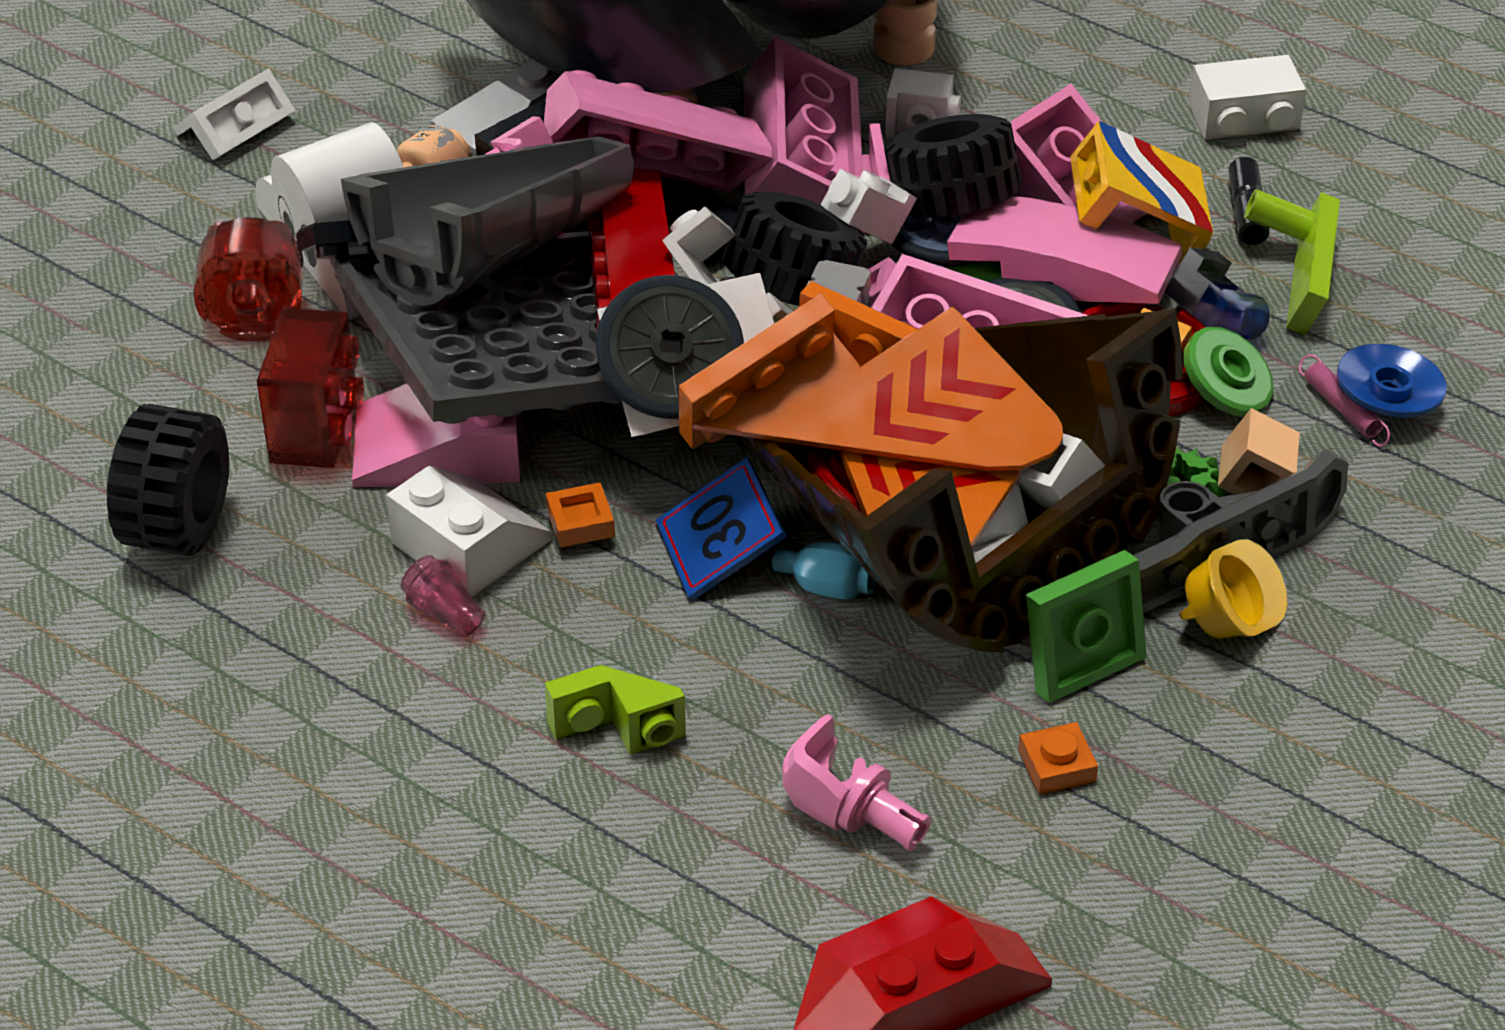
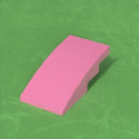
[947,196,1183,304]

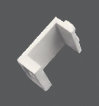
[662,207,793,323]

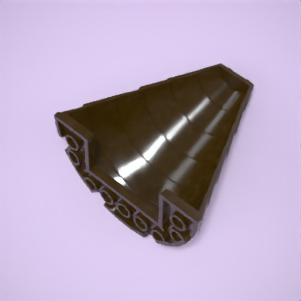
[732,309,1183,653]

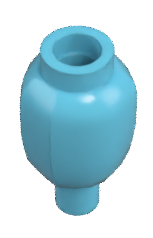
[772,542,877,600]

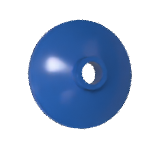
[1337,344,1447,418]

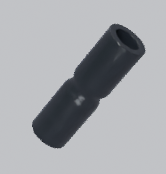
[1228,157,1270,245]

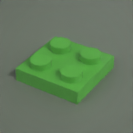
[1026,550,1147,703]

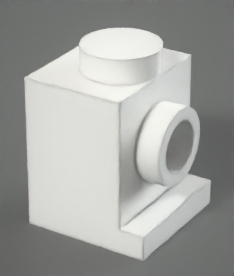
[885,68,961,138]
[821,169,917,244]

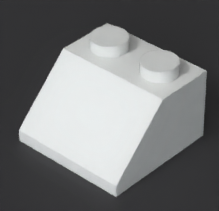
[386,466,552,599]

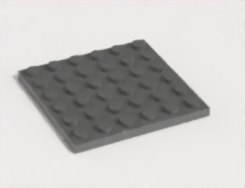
[335,231,679,424]

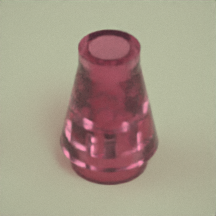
[400,555,485,637]

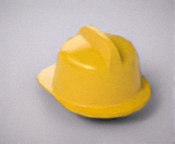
[1179,539,1288,639]

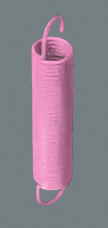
[1298,354,1390,447]

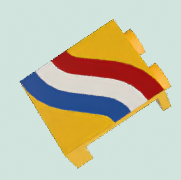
[1070,121,1213,266]

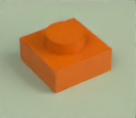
[546,482,615,548]
[1018,722,1098,795]

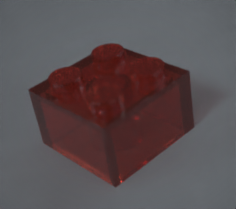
[256,307,364,469]

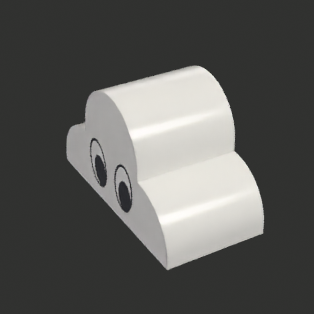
[256,122,404,320]

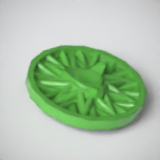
[1184,327,1274,416]

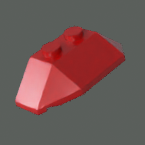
[793,896,1052,1030]

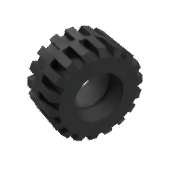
[884,114,1022,219]
[722,192,867,306]
[107,404,229,556]

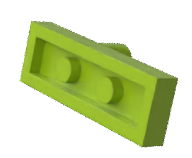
[1244,189,1340,335]

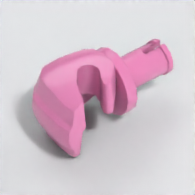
[782,714,932,851]

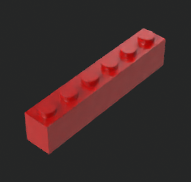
[588,169,675,330]

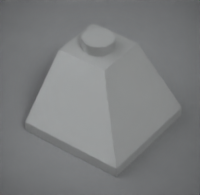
[431,59,561,156]

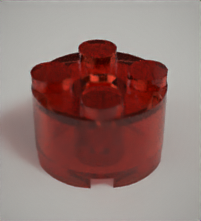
[194,217,304,342]

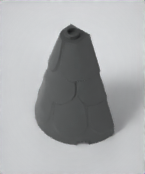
[341,136,635,306]

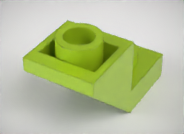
[544,665,686,755]

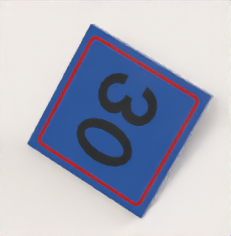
[655,457,787,601]

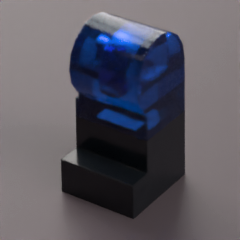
[1164,247,1270,340]

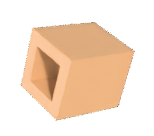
[1218,408,1300,495]

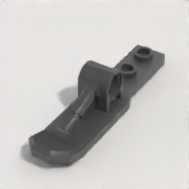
[1133,450,1348,614]

